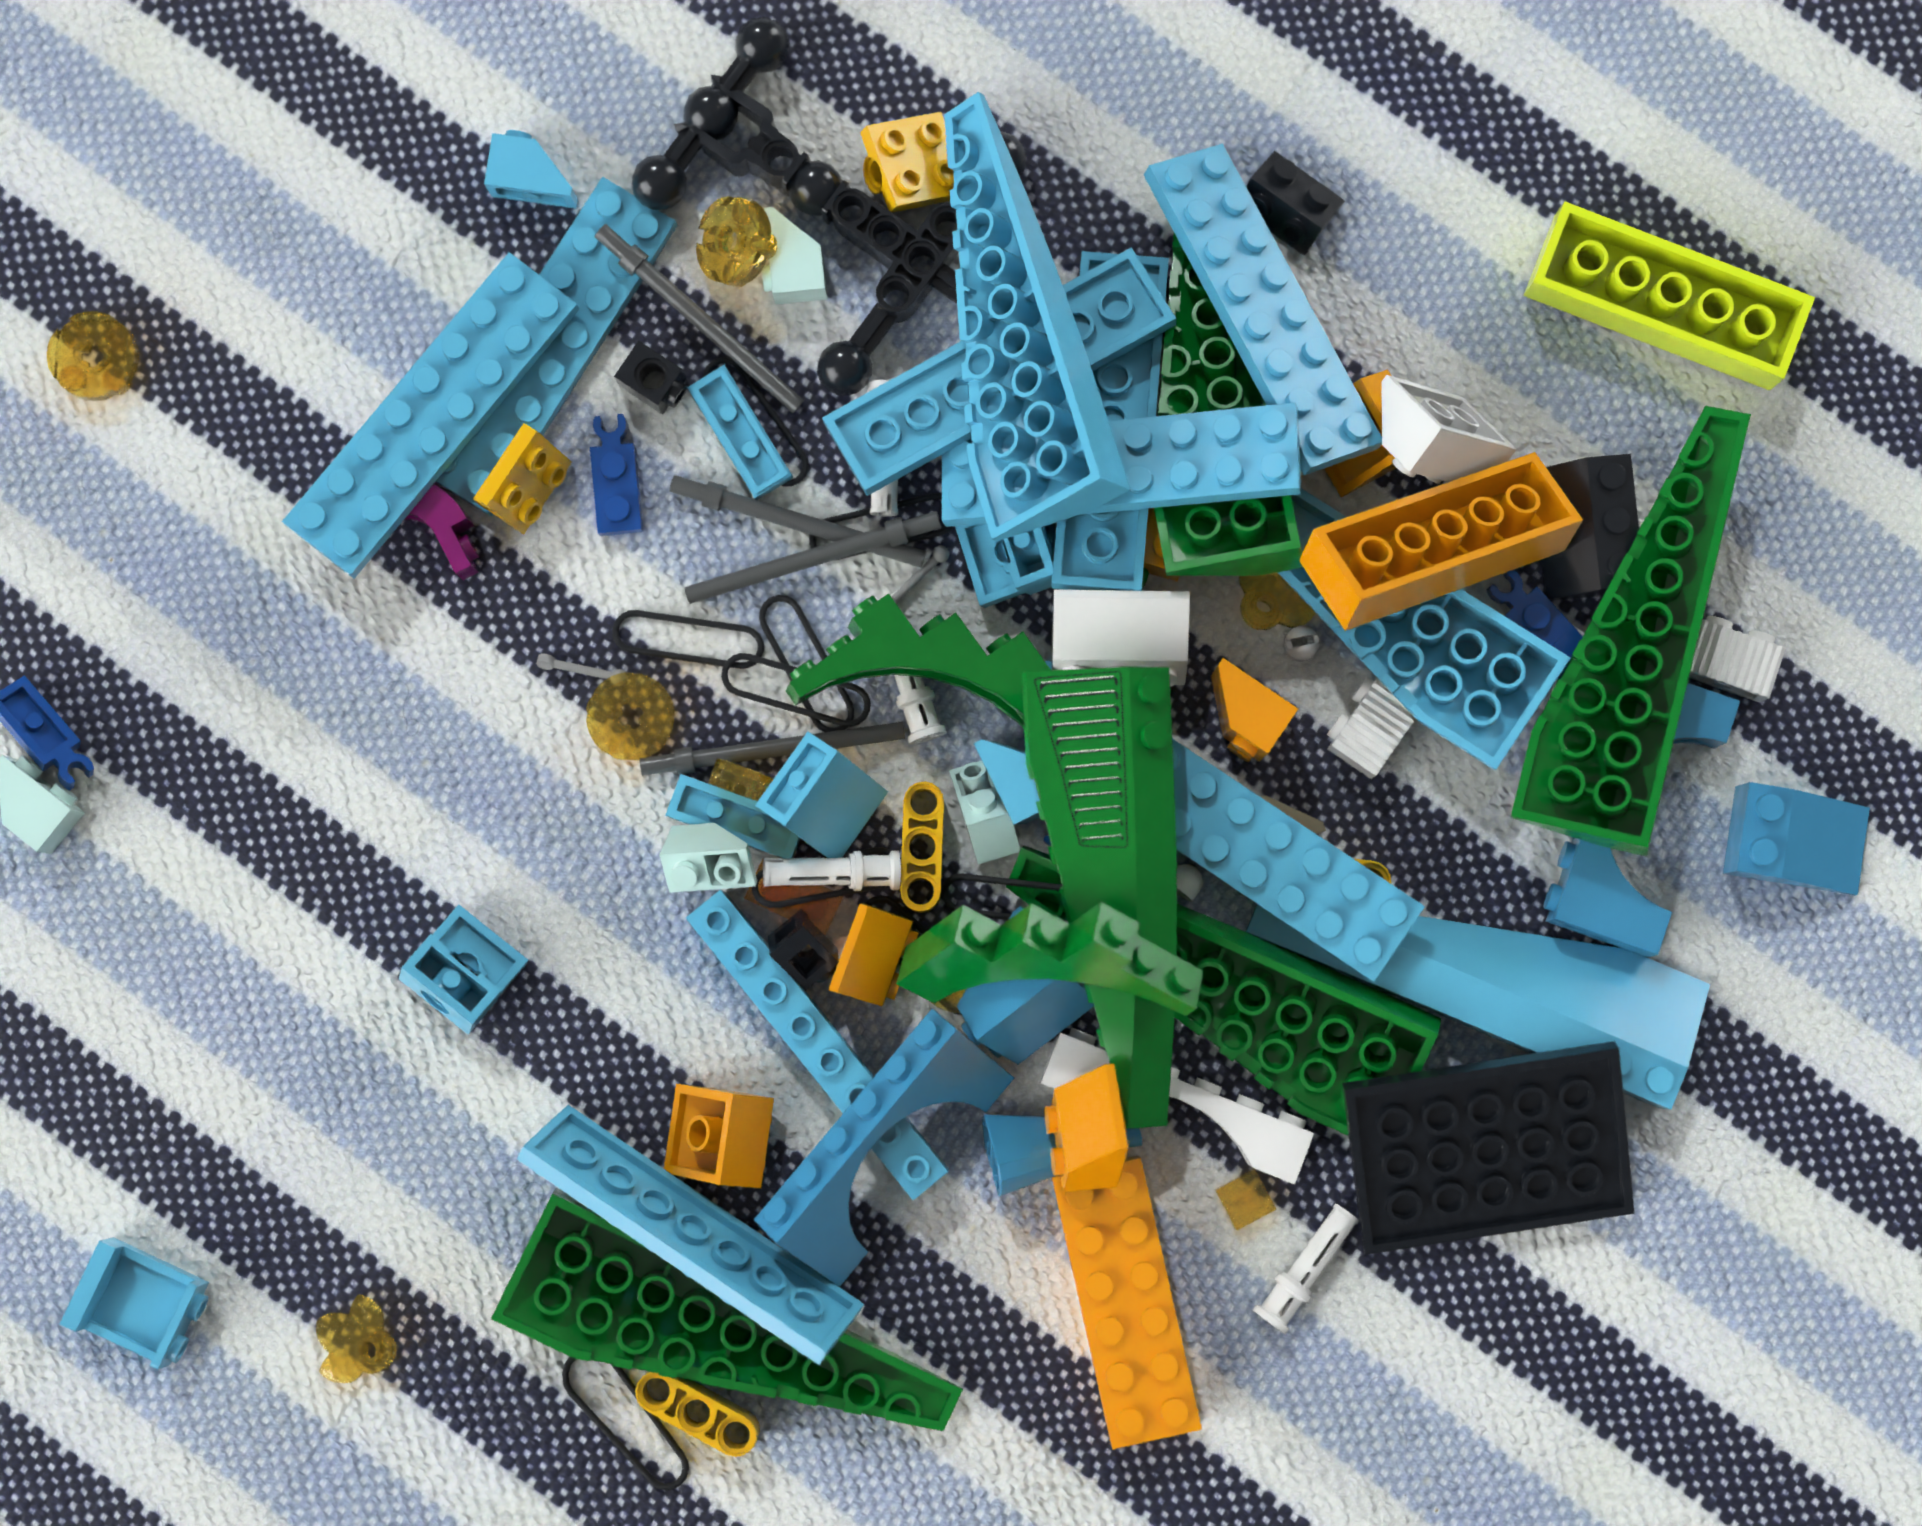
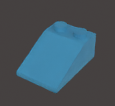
[1723,782,1870,896]

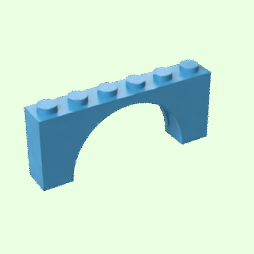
[1544,683,1740,957]
[754,1009,1014,1287]

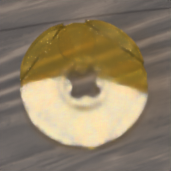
[696,196,777,287]
[47,311,139,401]
[586,672,676,760]
[708,758,774,801]

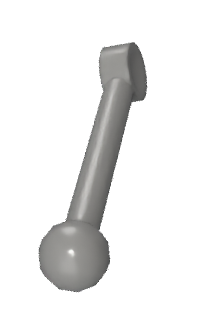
[892,545,949,604]
[536,653,628,686]

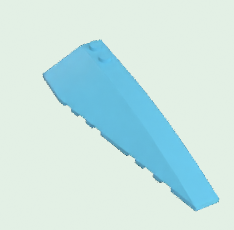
[944,92,1130,541]
[1277,488,1570,771]
[1246,904,1710,1110]

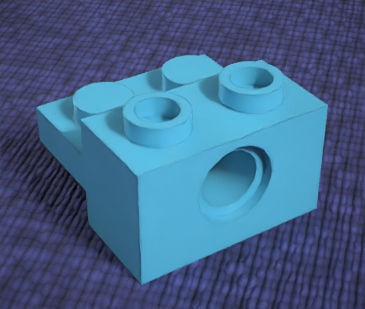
[955,523,1056,608]
[399,904,528,1035]

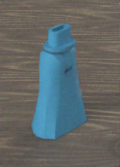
[982,1115,1142,1197]

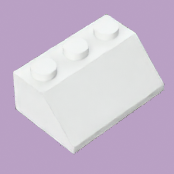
[1381,375,1517,484]
[1052,590,1190,687]

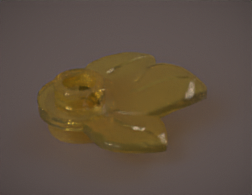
[1238,572,1316,630]
[316,1294,397,1383]

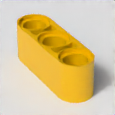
[900,781,944,913]
[635,1371,760,1457]

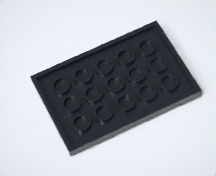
[1342,1041,1634,1255]

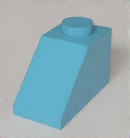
[484,130,578,209]

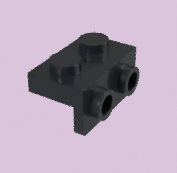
[1246,151,1345,255]

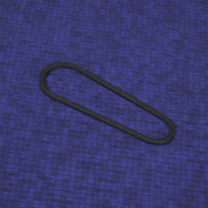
[562,1357,689,1490]

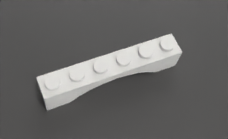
[1040,1028,1314,1184]

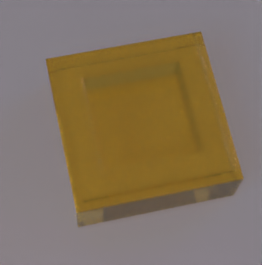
[1214,1168,1276,1230]

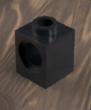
[614,340,687,415]

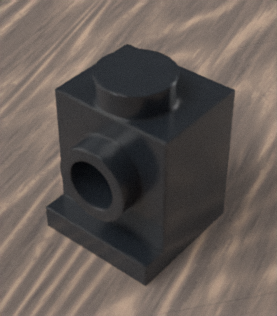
[768,908,839,991]

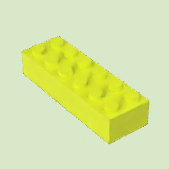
[1523,201,1815,391]

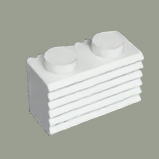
[1689,616,1786,703]
[1327,677,1415,779]

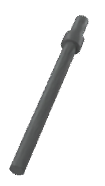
[594,224,804,413]
[670,475,926,568]
[685,511,942,604]
[640,721,905,776]

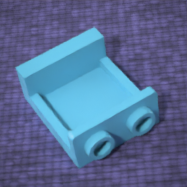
[755,731,888,858]
[60,1237,209,1370]

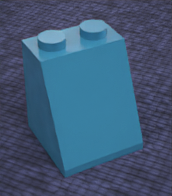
[957,906,1094,1065]

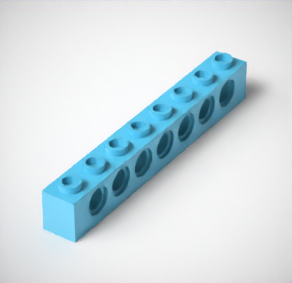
[686,889,949,1200]

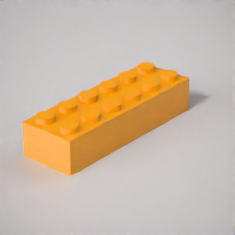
[1299,452,1583,631]
[1051,1155,1202,1450]

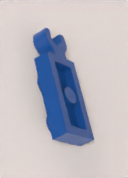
[590,414,643,537]
[1486,570,1583,680]
[0,675,94,791]

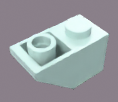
[757,207,827,305]
[0,755,85,854]
[949,760,1021,865]
[659,823,757,892]

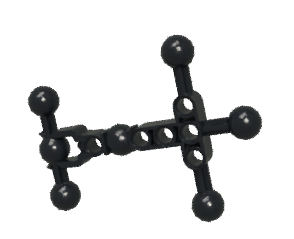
[631,16,1027,396]

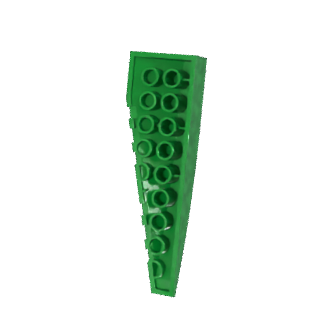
[491,1188,963,1431]

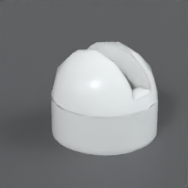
[1283,625,1320,662]
[1177,864,1203,902]

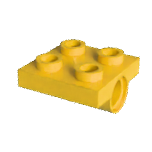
[860,112,954,213]
[473,423,572,535]

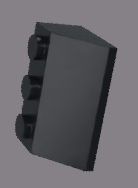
[1541,454,1639,601]

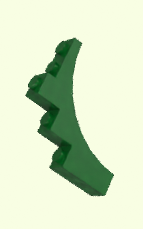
[786,593,1051,729]
[896,902,1203,1016]

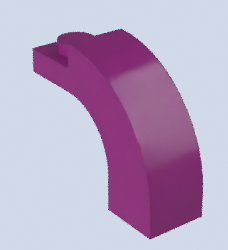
[405,484,479,580]

